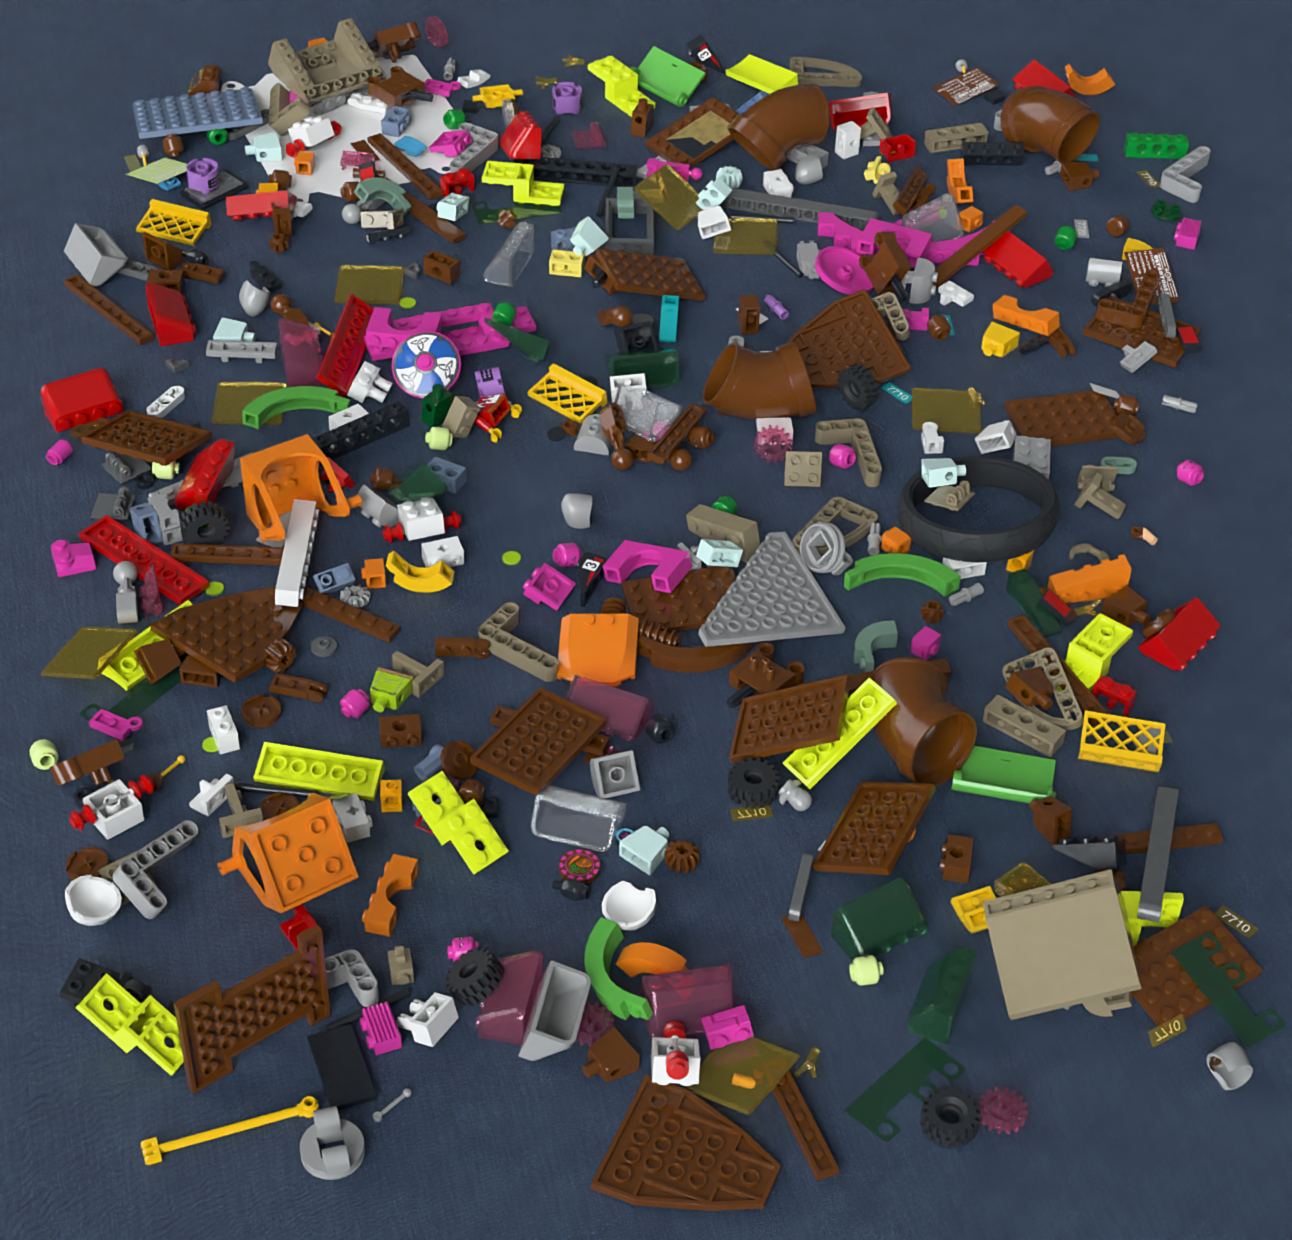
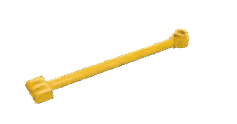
[140,1096,319,1165]

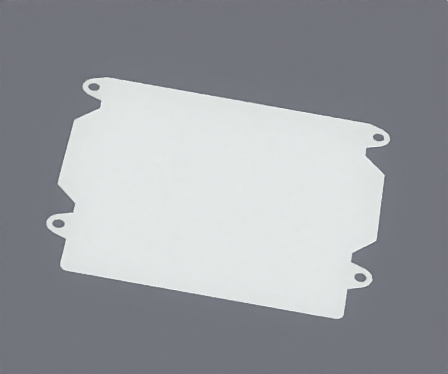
[221,55,468,203]

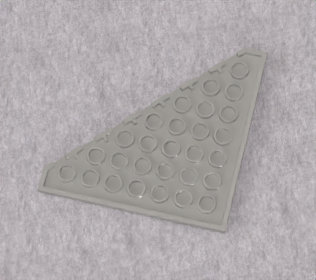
[698,531,846,647]

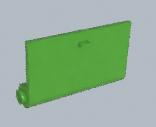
[630,46,706,107]
[951,746,1056,804]

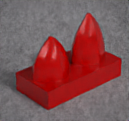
[320,457,355,492]

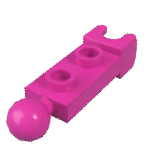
[646,158,703,181]

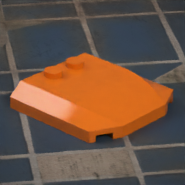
[557,614,639,687]

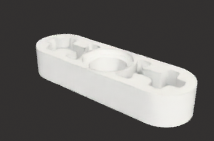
[147,386,185,418]

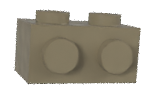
[442,396,480,438]

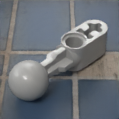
[342,199,386,224]
[113,561,138,624]

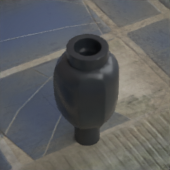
[182,249,209,265]
[552,879,591,901]

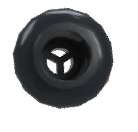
[645,714,675,744]

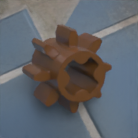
[498,209,517,229]
[269,233,289,253]
[920,600,945,624]

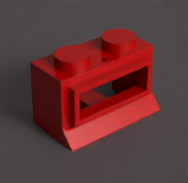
[880,134,916,162]
[440,168,475,197]
[1092,676,1137,717]

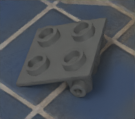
[102,452,152,484]
[91,486,135,521]

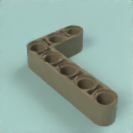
[269,83,311,135]
[871,292,910,341]
[815,418,882,487]
[478,602,558,682]

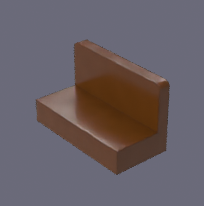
[271,203,292,238]

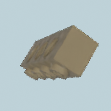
[924,123,988,153]
[983,694,1066,758]

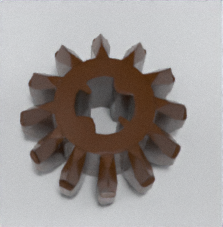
[265,639,297,673]
[664,839,700,874]

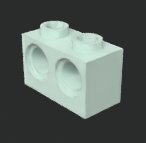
[696,177,732,210]
[437,193,469,221]
[696,539,743,567]

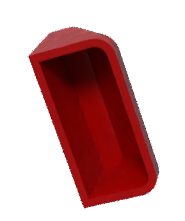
[1013,59,1076,98]
[829,93,893,131]
[500,111,541,159]
[982,231,1054,288]
[145,283,196,347]
[40,368,124,433]
[175,439,235,511]
[1137,596,1221,671]

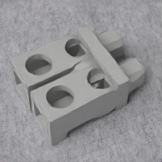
[148,491,182,545]

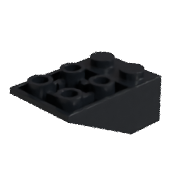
[1052,835,1127,869]

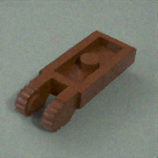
[908,183,935,213]
[178,262,225,284]
[1048,327,1076,358]
[435,637,490,659]
[269,673,328,703]

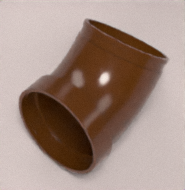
[727,84,829,171]
[1001,86,1100,164]
[703,342,816,420]
[871,657,977,787]

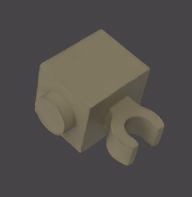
[388,946,414,985]

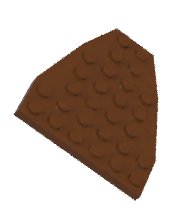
[787,289,911,388]
[150,587,303,683]
[591,1075,781,1211]

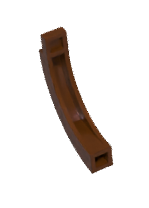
[637,635,755,673]

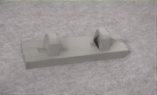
[206,340,277,363]

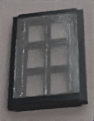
[180,170,248,209]

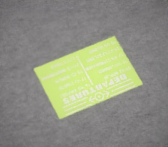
[126,158,187,184]

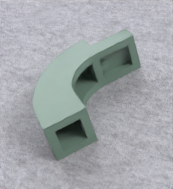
[354,178,412,217]
[853,620,898,672]

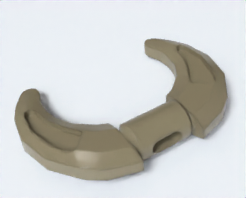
[1069,543,1109,564]

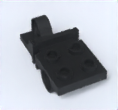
[59,958,151,1013]

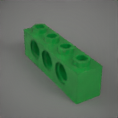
[1124,133,1189,159]

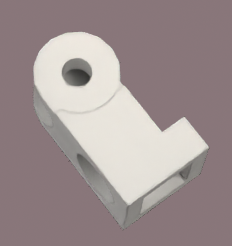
[921,422,944,454]

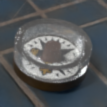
[502,99,520,129]

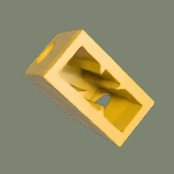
[981,322,1020,357]

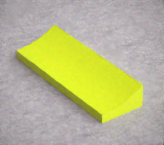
[726,54,798,94]
[99,600,193,691]
[783,678,897,789]
[254,742,385,801]

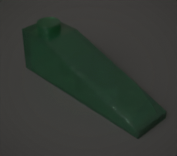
[484,318,550,363]
[1006,569,1062,638]

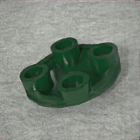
[1151,200,1181,221]

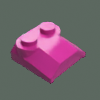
[51,540,96,577]

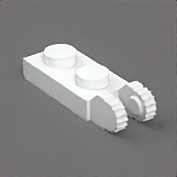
[347,92,390,114]

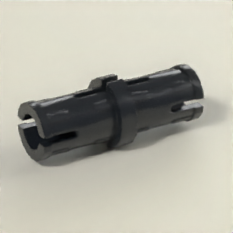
[1019,335,1049,355]

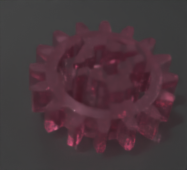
[424,16,448,48]
[753,425,792,464]
[575,1001,614,1046]
[978,1086,1028,1135]

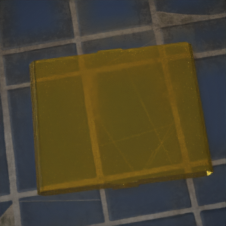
[634,164,703,230]
[713,218,777,255]
[334,265,404,304]
[211,382,287,425]
[912,388,982,434]
[41,627,137,680]
[683,1037,799,1115]

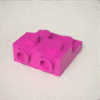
[429,130,472,157]
[523,563,576,611]

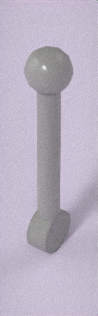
[373,1088,412,1122]

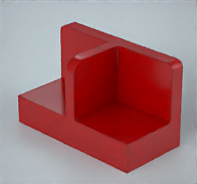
[280,904,324,951]

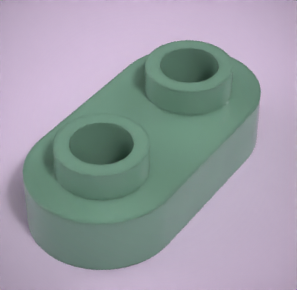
[1100,457,1137,475]

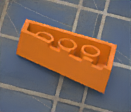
[1047,554,1132,603]

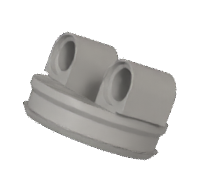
[800,521,853,575]
[300,1106,365,1180]

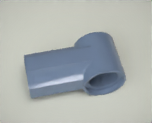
[414,744,444,781]

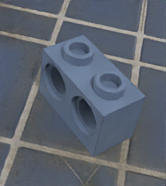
[381,106,412,137]
[551,227,576,252]
[424,457,467,494]

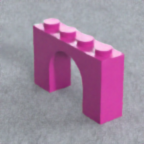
[857,218,932,268]
[366,307,442,348]
[603,540,692,593]

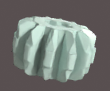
[716,166,742,188]

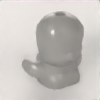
[778,780,812,811]

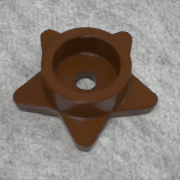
[559,420,581,437]

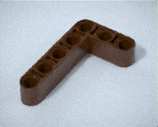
[1096,270,1160,329]

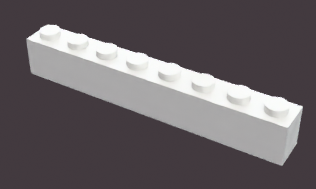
[275,499,319,607]

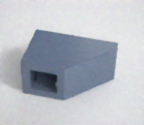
[313,563,356,593]

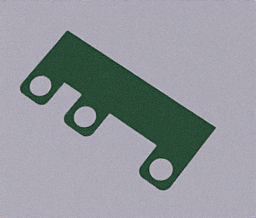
[471,201,563,224]
[80,666,181,721]
[1171,933,1285,1048]
[844,1038,965,1142]

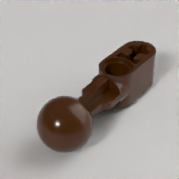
[270,293,309,335]
[597,305,633,327]
[599,402,634,471]
[624,435,692,471]

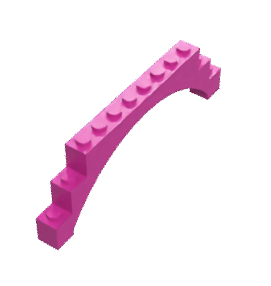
[817,212,1010,266]

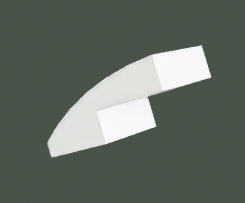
[457,69,490,88]

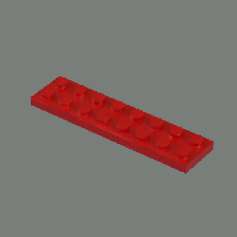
[316,293,374,398]
[78,515,210,605]

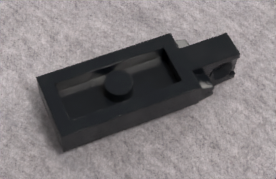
[365,225,411,243]
[249,260,282,293]

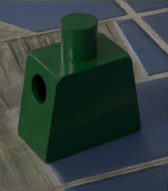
[421,384,454,428]

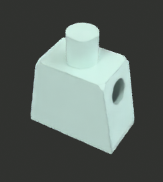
[245,132,282,162]
[570,216,609,256]
[213,318,256,342]
[922,458,966,488]
[619,826,669,875]

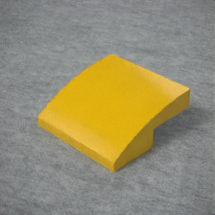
[950,886,996,934]

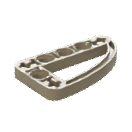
[789,57,862,87]
[792,497,878,556]
[1002,648,1084,730]

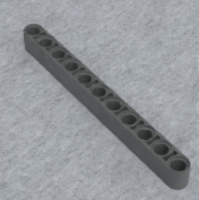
[719,188,880,231]
[1137,786,1179,922]

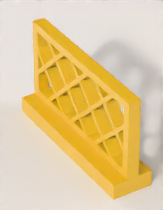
[136,199,212,246]
[527,363,608,424]
[1078,711,1166,772]

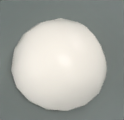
[65,875,122,926]
[602,881,657,931]

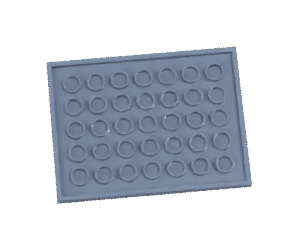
[132,87,263,139]

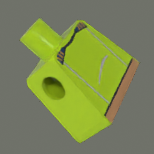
[370,667,413,712]

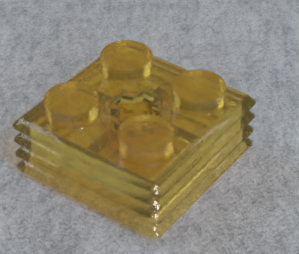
[993,862,1051,897]

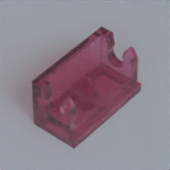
[340,150,375,170]

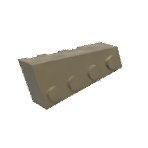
[686,504,760,563]

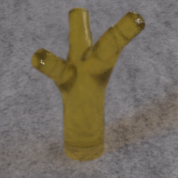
[562,54,585,68]
[536,75,557,89]
[967,387,986,409]
[1072,599,1101,617]
[794,1048,820,1078]

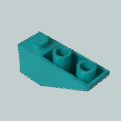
[659,295,679,342]

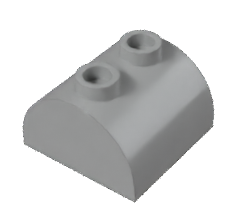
[909,257,938,304]
[1085,258,1122,287]
[574,414,612,455]
[358,485,399,528]
[590,750,640,799]

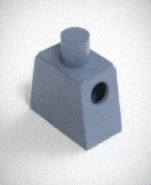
[130,503,162,544]

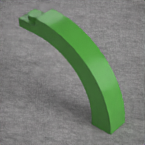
[242,386,350,429]
[844,553,961,597]
[584,917,653,1020]

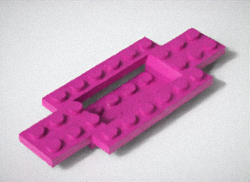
[364,303,536,361]

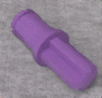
[764,295,789,320]

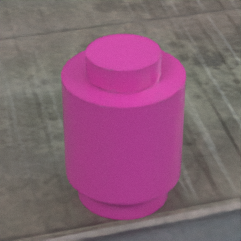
[46,440,73,465]

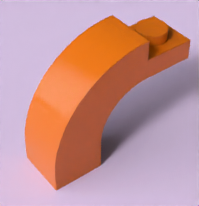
[1065,63,1116,95]
[947,159,973,204]
[616,942,697,996]

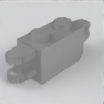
[309,91,353,114]
[796,240,821,279]

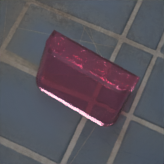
[278,318,323,387]
[566,675,654,741]
[475,950,543,1045]
[641,964,735,1038]

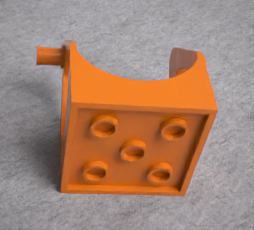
[240,434,362,542]
[217,793,358,913]

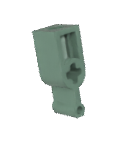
[617,187,634,218]

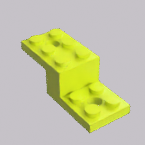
[588,56,656,117]
[482,161,565,206]
[1056,613,1133,702]
[407,771,509,875]
[1121,891,1184,946]
[76,973,184,1075]

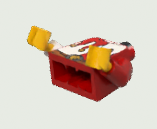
[474,394,522,443]

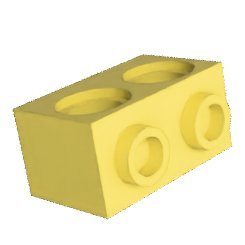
[549,250,585,277]

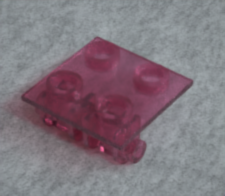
[571,122,606,149]
[139,565,163,618]

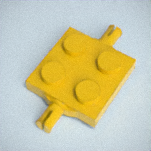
[472,84,523,108]

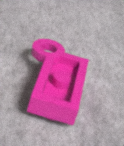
[424,79,461,97]
[89,709,143,741]

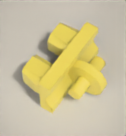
[864,156,891,184]

